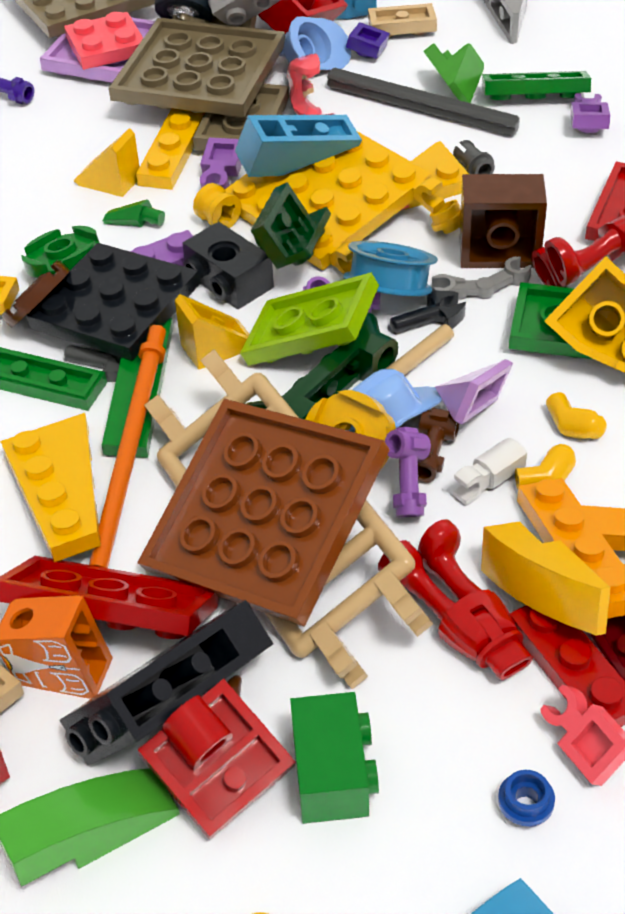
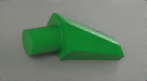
[102,199,165,227]

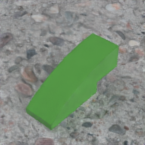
[0,768,180,887]

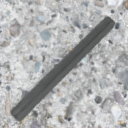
[327,68,520,136]

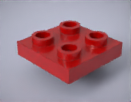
[138,679,296,840]

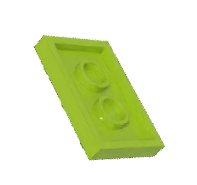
[240,272,379,366]

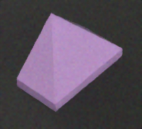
[435,359,513,424]

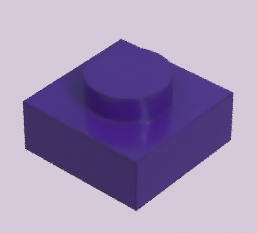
[346,22,390,59]

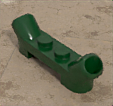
[246,312,399,419]

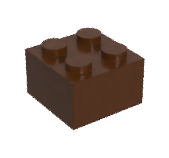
[459,174,547,268]

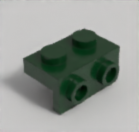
[250,182,331,269]

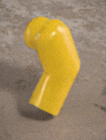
[546,392,607,439]
[515,444,576,490]

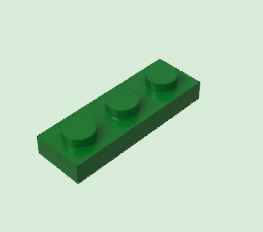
[482,71,592,100]

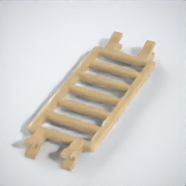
[144,349,433,689]

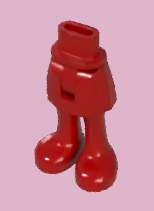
[532,214,625,287]
[378,519,533,680]

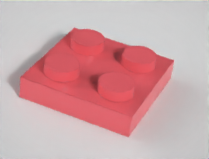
[64,12,143,70]

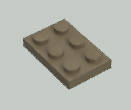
[193,84,289,151]

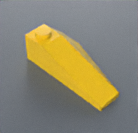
[544,256,625,373]

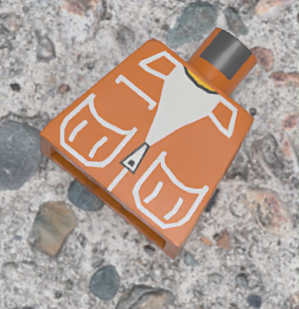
[0,595,113,699]

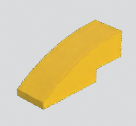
[481,521,611,636]

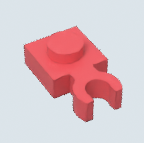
[540,684,625,786]

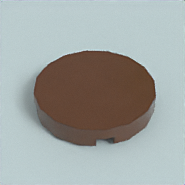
[1,260,70,328]

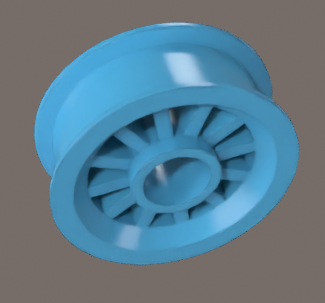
[343,241,438,296]

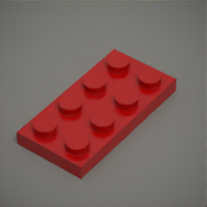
[0,555,219,639]

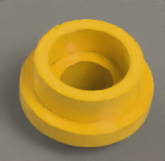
[430,199,461,234]

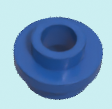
[498,769,555,827]

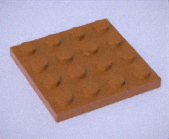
[137,398,390,627]

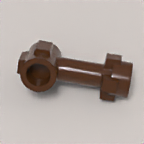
[418,408,460,482]

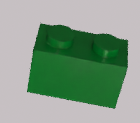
[290,692,379,824]

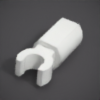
[453,438,527,505]

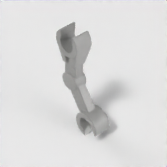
[431,257,531,300]

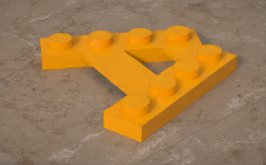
[517,478,625,619]

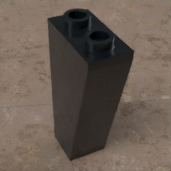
[59,600,274,766]

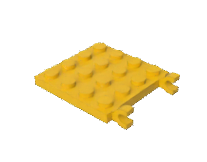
[225,114,445,275]

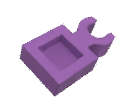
[570,93,611,133]
[200,137,242,189]

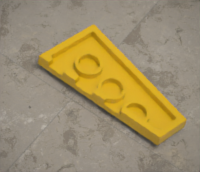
[0,413,101,563]

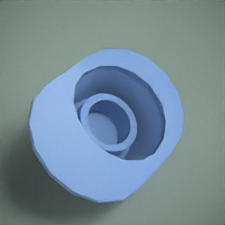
[279,16,351,70]
[348,369,442,433]

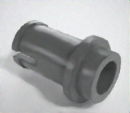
[453,140,495,174]

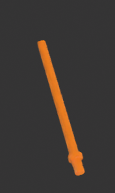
[89,325,166,568]

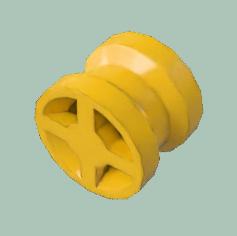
[193,183,242,228]

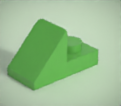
[423,43,485,103]

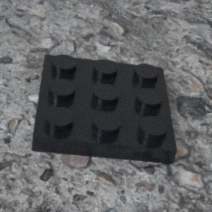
[26,243,201,361]

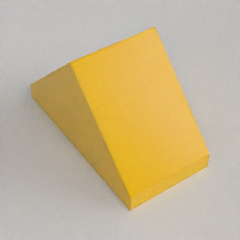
[73,128,140,197]
[175,294,249,370]

